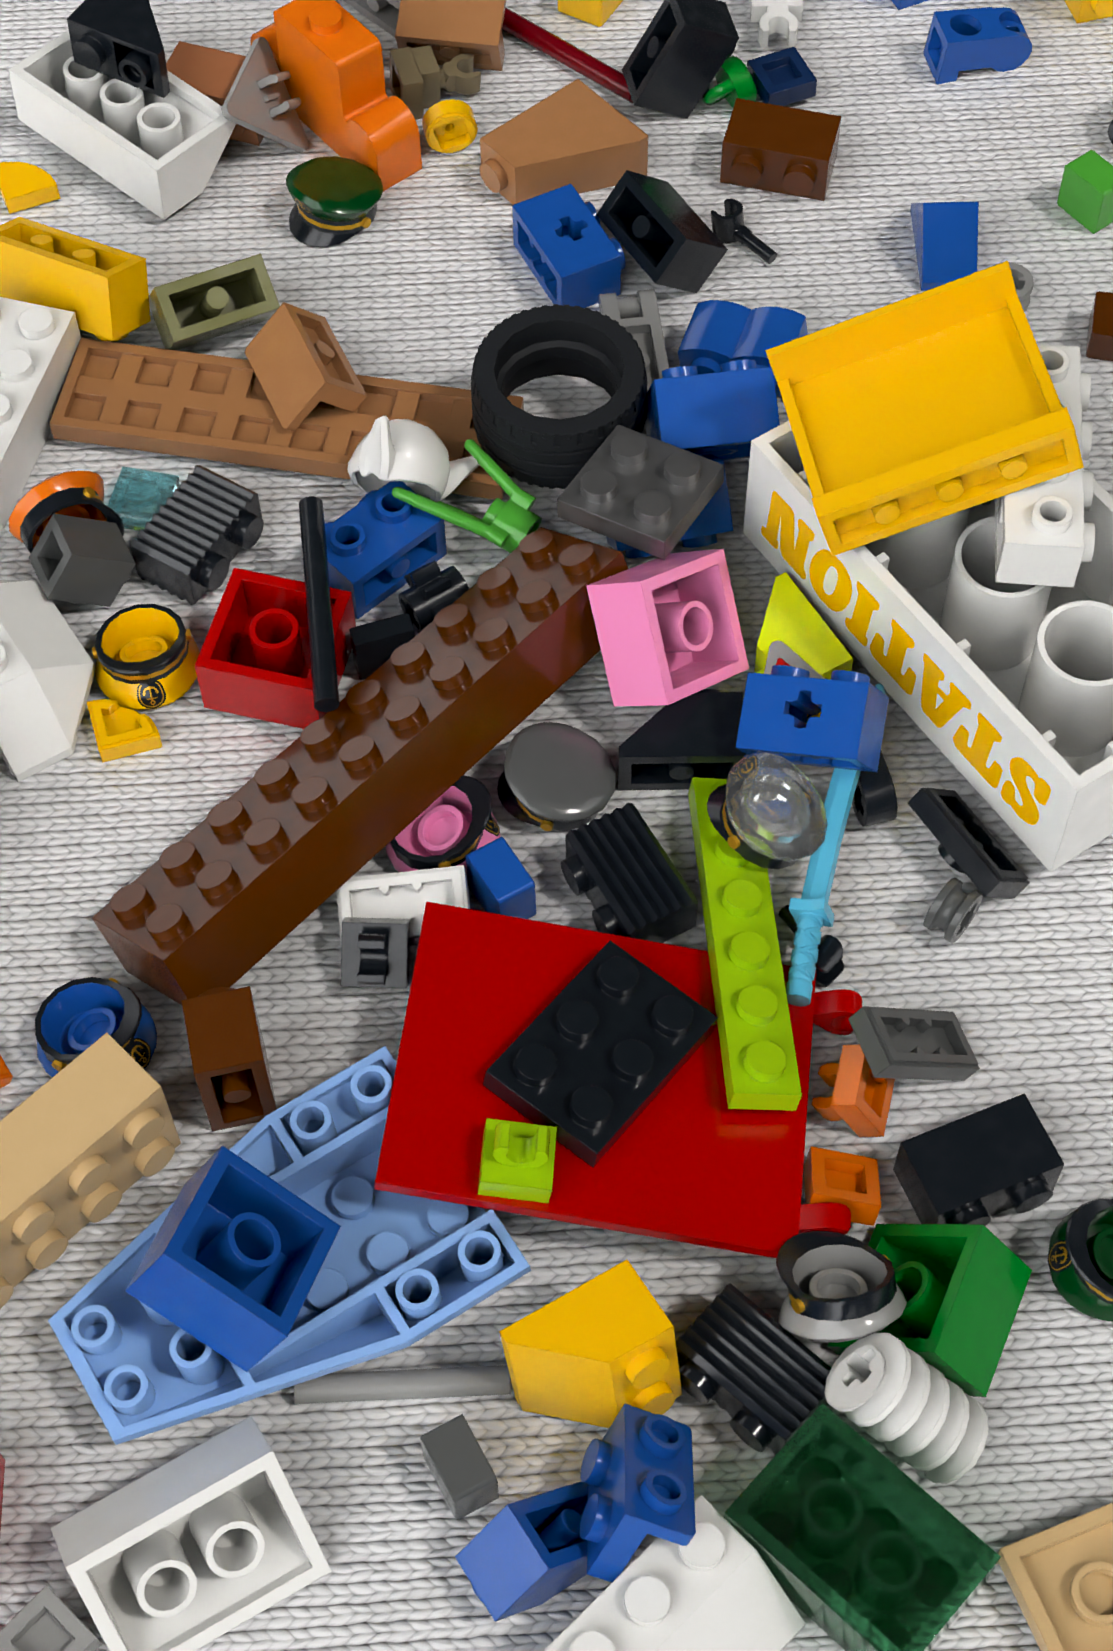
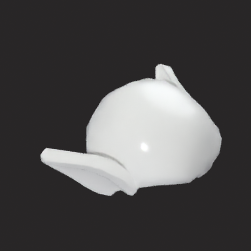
[347,415,479,502]

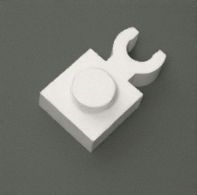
[749,0,803,47]

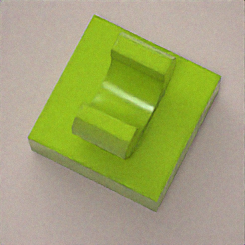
[477,1118,557,1203]

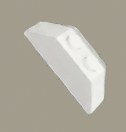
[0,580,96,782]

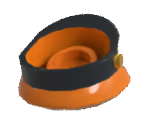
[9,471,124,553]

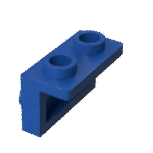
[579,1404,696,1582]

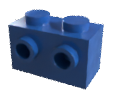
[325,481,447,619]

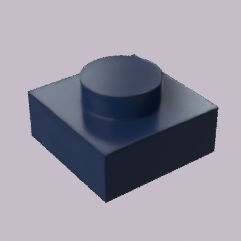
[747,47,817,106]

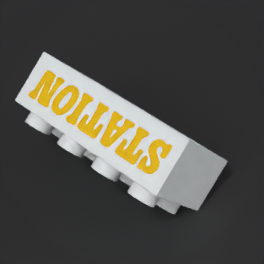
[743,420,1113,872]

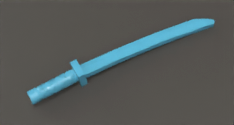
[786,683,886,1007]

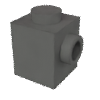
[29,513,136,607]

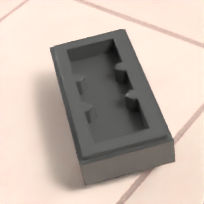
[848,1006,980,1081]

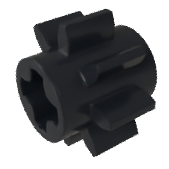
[398,560,469,633]

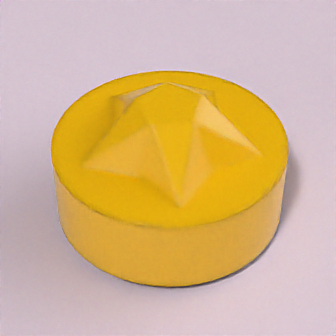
[422,99,478,153]

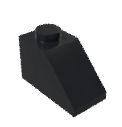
[618,689,746,791]

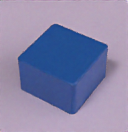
[466,837,536,919]

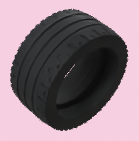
[471,304,648,489]

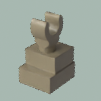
[390,45,481,120]

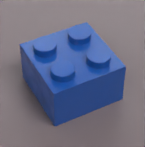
[645,359,780,460]
[125,1145,341,1372]

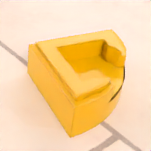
[0,162,61,214]
[87,699,163,763]

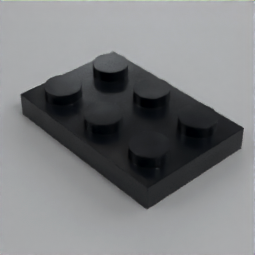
[483,940,718,1167]

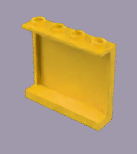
[765,261,1084,556]

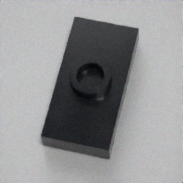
[908,788,1030,898]

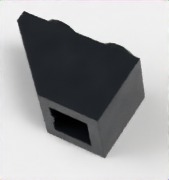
[67,0,170,98]

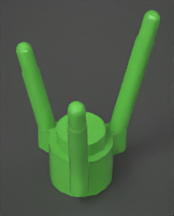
[392,439,542,553]

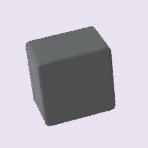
[420,1414,499,1520]

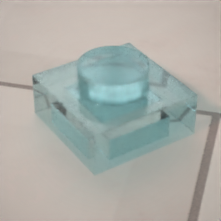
[107,466,180,531]

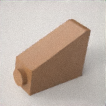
[479,79,648,205]

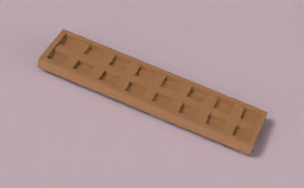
[49,338,524,500]

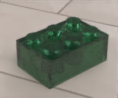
[724,1403,1001,1651]

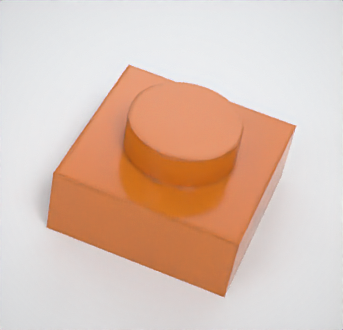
[803,1146,881,1226]

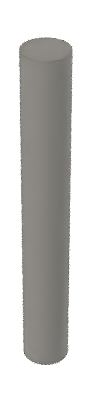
[294,1365,511,1404]

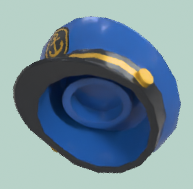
[35,977,157,1077]

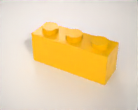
[0,216,151,341]

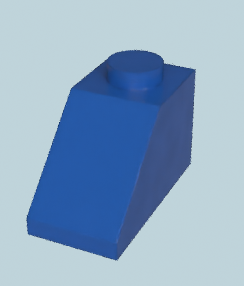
[455,1481,588,1622]

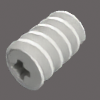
[824,1332,988,1484]

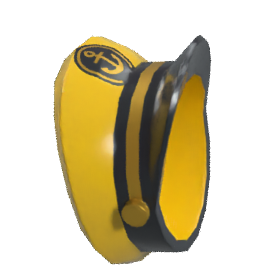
[92,604,200,710]

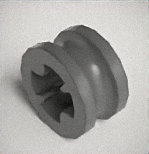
[923,877,983,944]

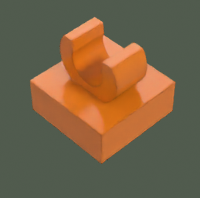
[811,1044,895,1137]

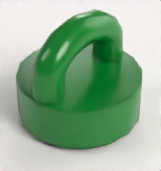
[703,55,757,108]

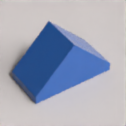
[910,202,979,291]

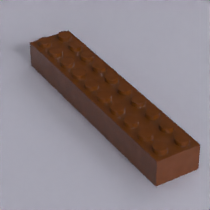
[92,527,629,1005]

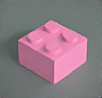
[586,549,749,707]

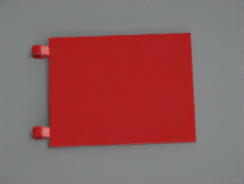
[374,901,863,1258]

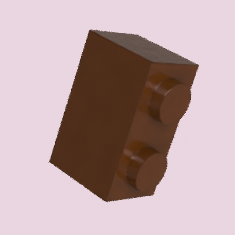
[720,98,842,201]
[181,986,277,1132]

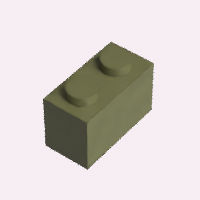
[149,253,280,350]

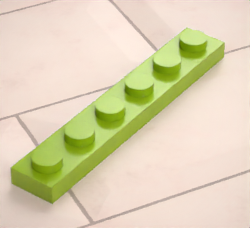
[688,777,802,1111]

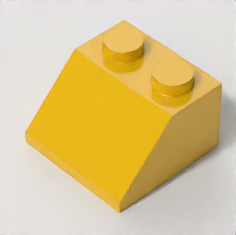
[499,1259,682,1428]

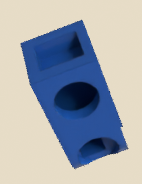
[923,7,1032,84]

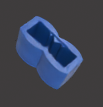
[678,300,808,397]

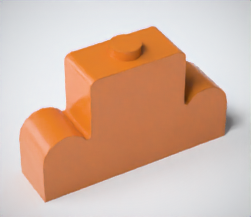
[251,0,422,191]

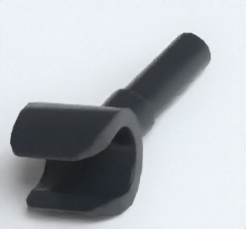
[711,199,777,264]
[778,905,844,987]

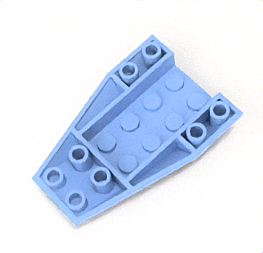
[48,1046,531,1445]

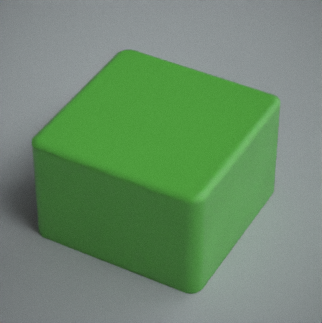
[1057,150,1113,234]

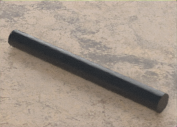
[299,496,340,712]

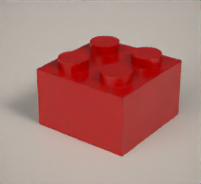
[195,568,356,729]

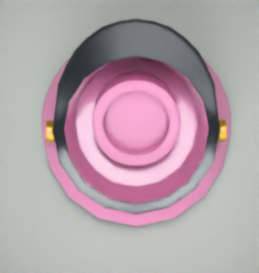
[386,775,500,872]

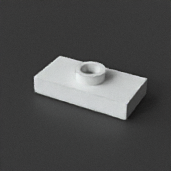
[336,865,470,938]

